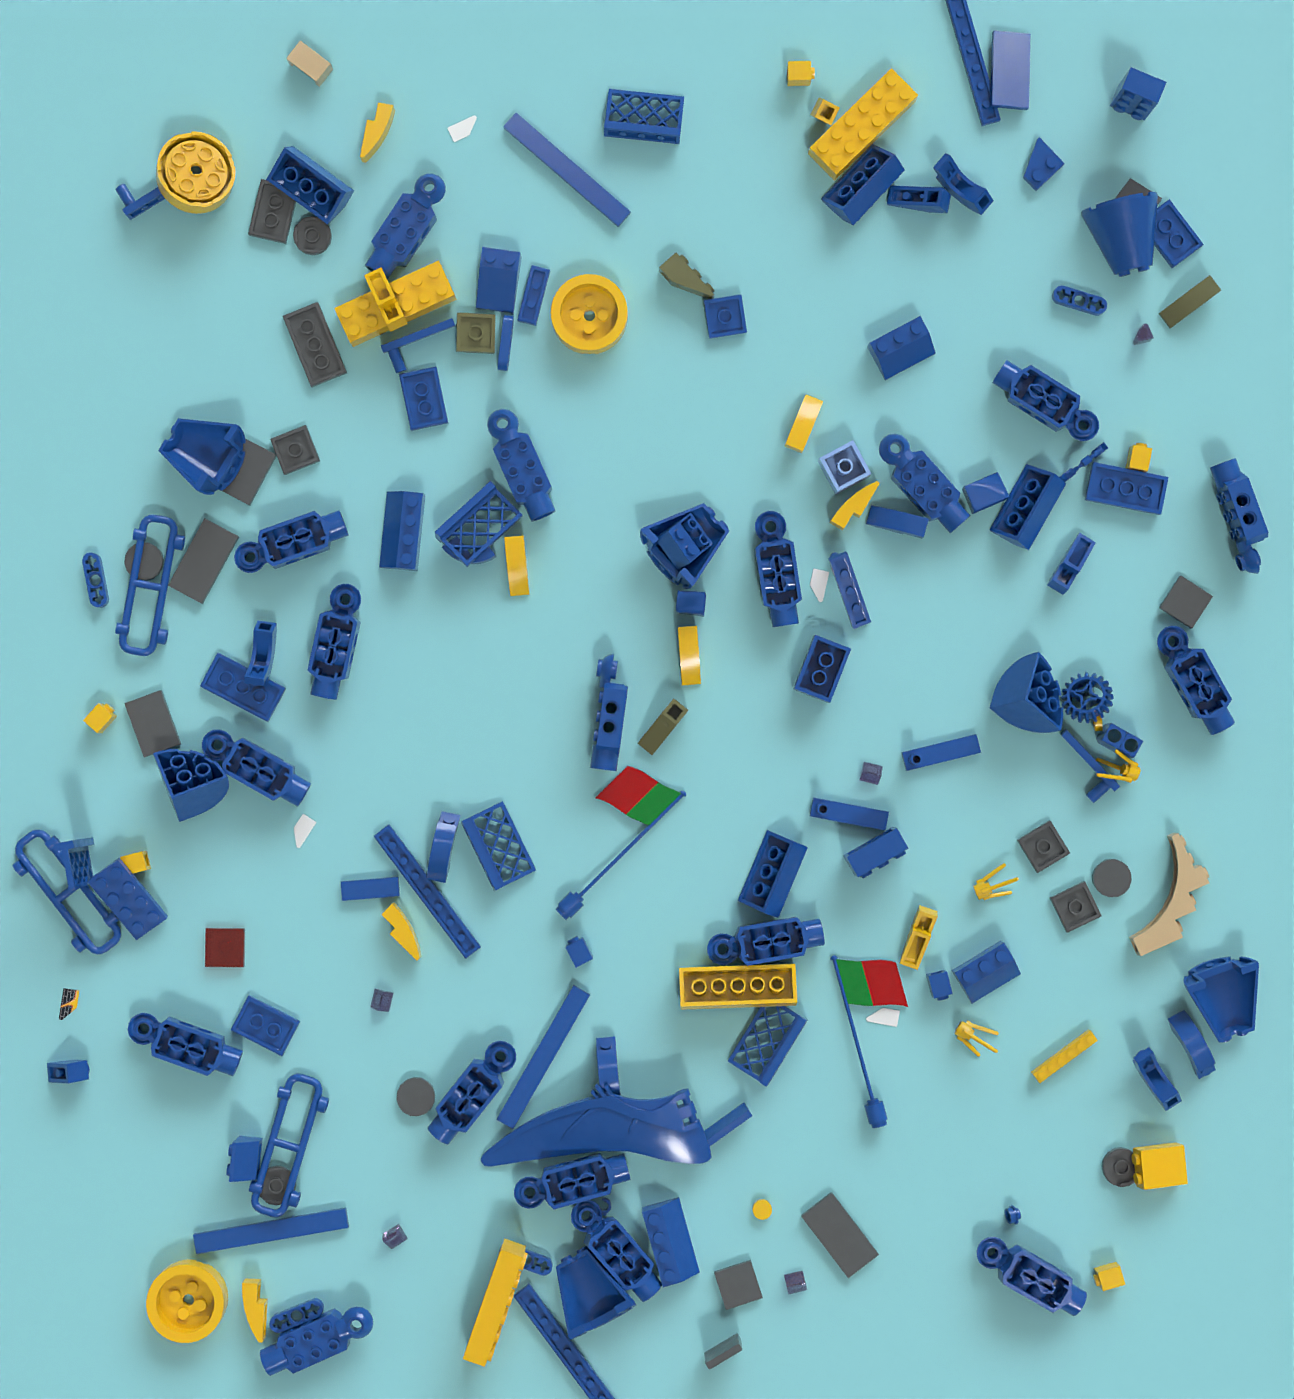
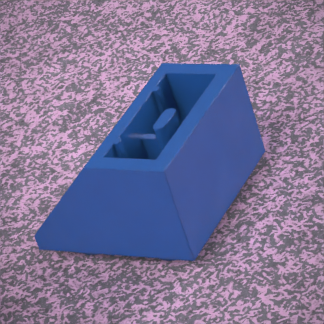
[657,513,713,570]
[226,1136,263,1182]

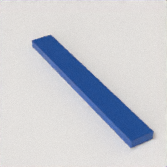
[945,0,1001,126]
[503,113,631,227]
[374,824,481,959]
[496,985,590,1129]
[193,1207,349,1254]
[513,1284,615,1399]

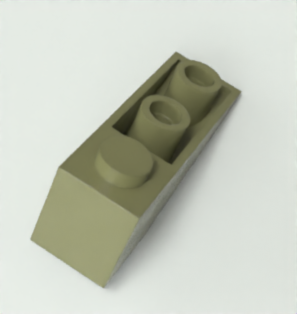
[659,252,714,299]
[637,698,688,755]

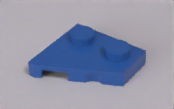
[1023,137,1065,191]

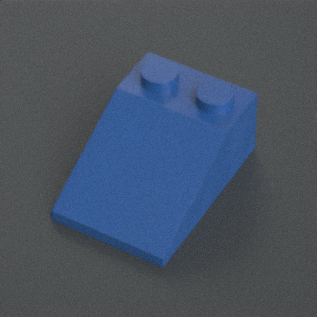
[476,247,522,314]

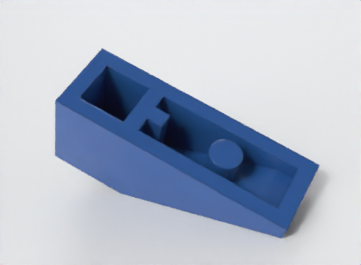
[887,186,951,213]

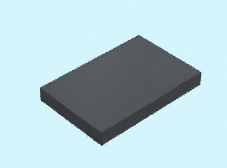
[248,179,296,244]
[222,439,277,505]
[124,690,181,757]

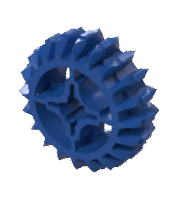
[1061,672,1114,724]

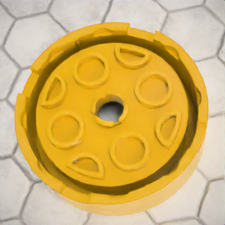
[156,131,236,214]
[551,274,628,354]
[146,1259,228,1343]

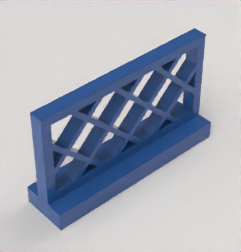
[604,89,684,144]
[435,481,523,567]
[461,801,536,891]
[53,837,94,889]
[728,1006,808,1087]

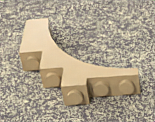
[1129,833,1209,956]

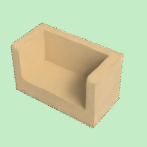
[286,41,333,87]

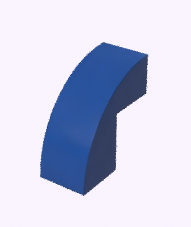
[442,536,496,564]

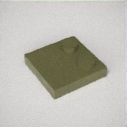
[456,313,496,354]

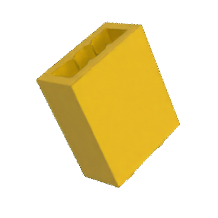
[1132,1142,1188,1190]

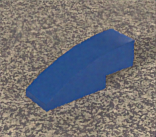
[866,505,929,539]
[1047,533,1096,595]

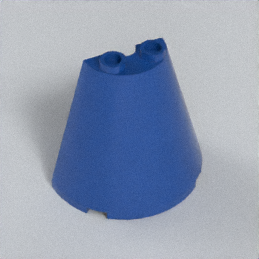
[1081,192,1158,277]
[158,418,246,495]
[640,503,729,589]
[1183,957,1259,1043]
[556,1246,636,1340]

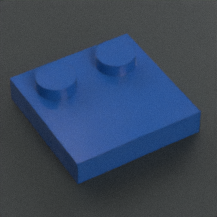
[703,294,747,339]

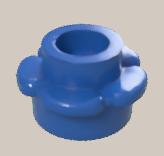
[1004,1205,1021,1224]

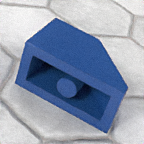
[47,1060,90,1084]

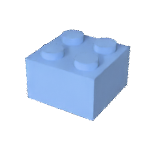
[818,440,871,495]

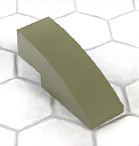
[1159,275,1221,328]

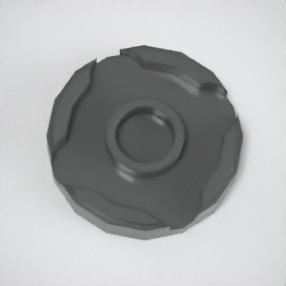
[293,216,332,255]
[124,542,164,581]
[1092,859,1132,897]
[397,1077,435,1116]
[1102,1147,1135,1187]
[260,1166,296,1206]

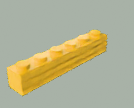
[1031,1029,1098,1083]

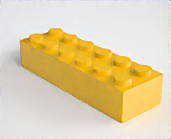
[808,68,918,181]
[334,260,457,347]
[679,964,797,1010]
[463,1238,528,1367]

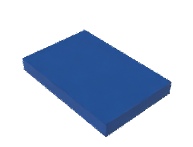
[1154,199,1204,268]
[399,367,448,431]
[231,995,300,1056]

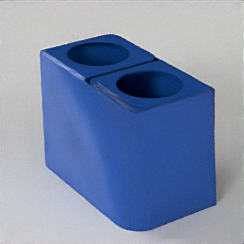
[962,472,1010,514]
[676,591,706,617]
[1096,723,1143,758]

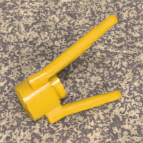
[1096,749,1140,783]
[973,863,1019,900]
[954,1020,999,1057]

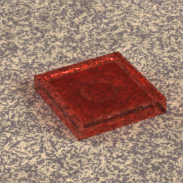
[205,928,245,967]

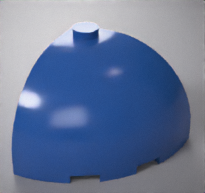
[990,652,1063,733]
[153,749,229,822]

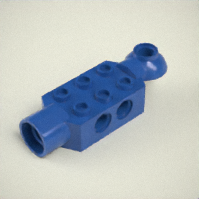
[365,173,446,280]
[992,360,1099,441]
[487,409,556,522]
[879,434,971,533]
[1210,458,1269,574]
[234,510,349,573]
[754,511,802,627]
[307,584,361,700]
[1157,626,1235,735]
[590,654,628,771]
[202,729,311,807]
[707,917,825,966]
[127,1013,243,1076]
[427,1041,516,1145]
[514,1153,631,1209]
[571,1200,662,1302]
[977,1237,1087,1316]
[260,1307,373,1376]

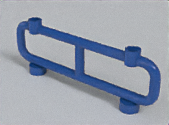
[115,515,185,656]
[12,830,121,954]
[249,1074,329,1217]

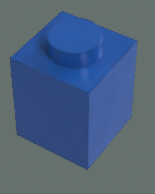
[565,936,593,968]
[926,970,953,1001]

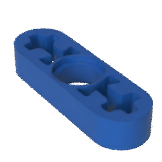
[1052,286,1107,316]
[498,315,514,371]
[82,553,109,608]
[499,1247,553,1276]
[269,1298,324,1333]

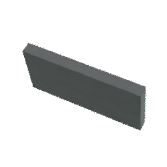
[283,302,347,387]
[168,518,239,604]
[801,1192,879,1278]

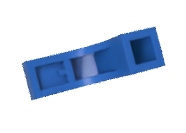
[933,153,994,215]
[244,621,277,686]
[427,811,460,883]
[1168,1010,1216,1079]
[596,1036,621,1096]
[1133,1047,1182,1111]

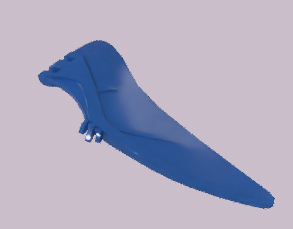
[481,1083,712,1167]

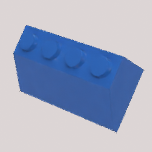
[821,144,905,225]
[266,146,354,224]
[990,464,1066,550]
[379,491,425,571]
[738,830,808,918]
[642,1197,700,1287]

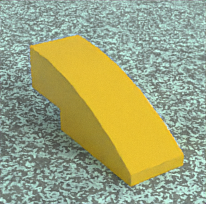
[360,102,395,163]
[364,267,408,332]
[784,394,823,453]
[829,481,880,530]
[504,536,530,596]
[678,626,701,686]
[381,903,422,960]
[899,905,938,970]
[242,1278,268,1343]

